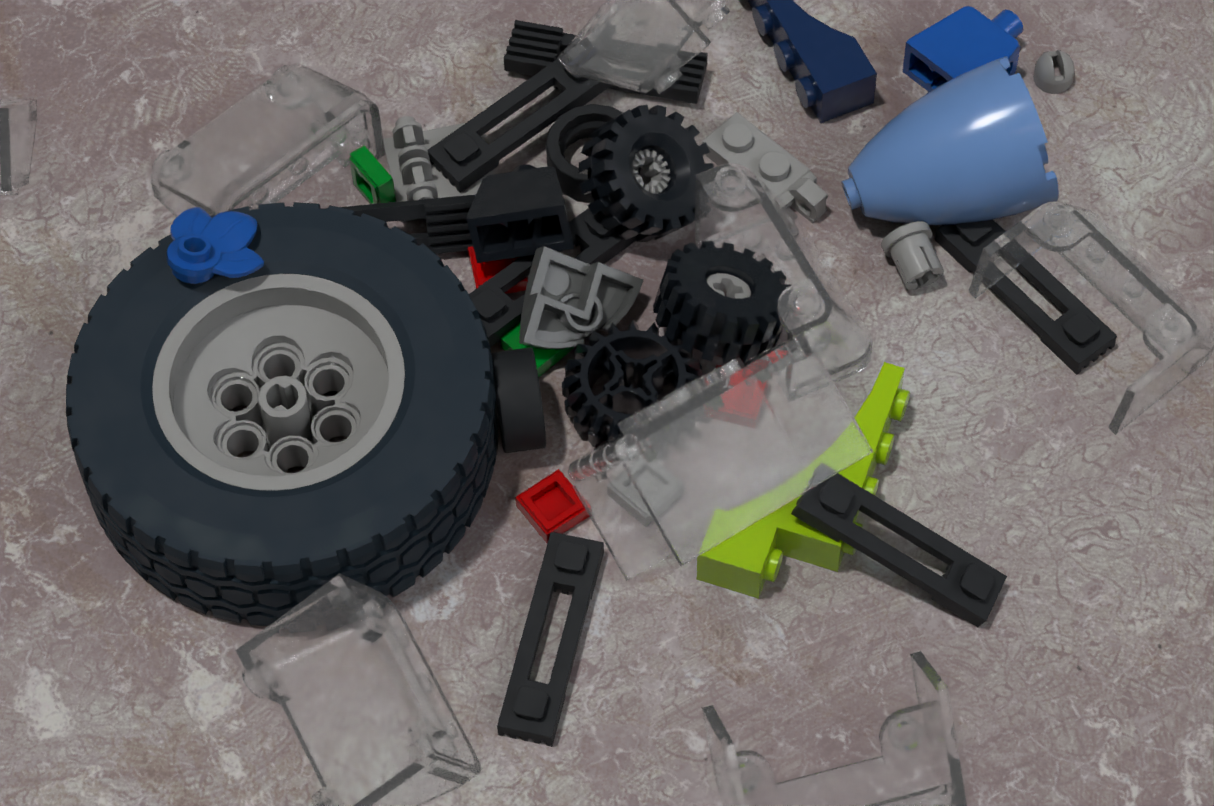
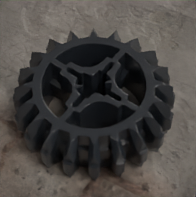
[562,319,705,459]

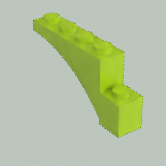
[697,362,910,599]

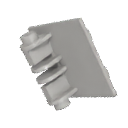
[382,116,494,222]

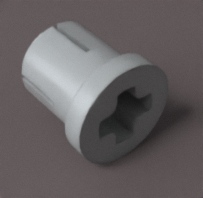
[881,221,944,290]

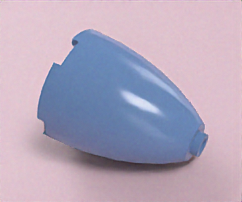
[841,56,1059,225]

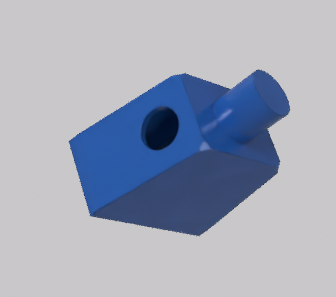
[903,6,1023,92]

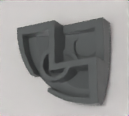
[519,246,643,349]

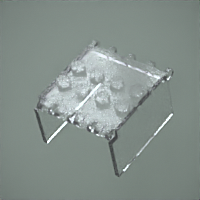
[568,325,873,581]

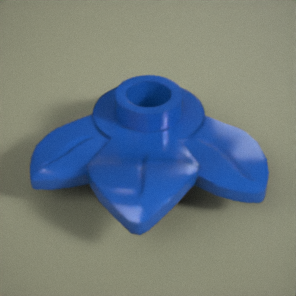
[167,207,264,284]

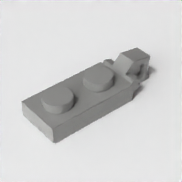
[702,112,828,224]

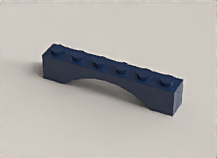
[747,0,877,124]

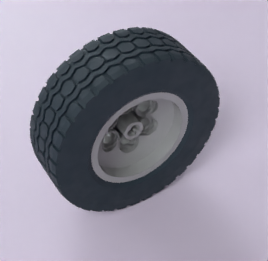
[66,202,499,627]

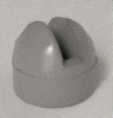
[1033,50,1075,94]

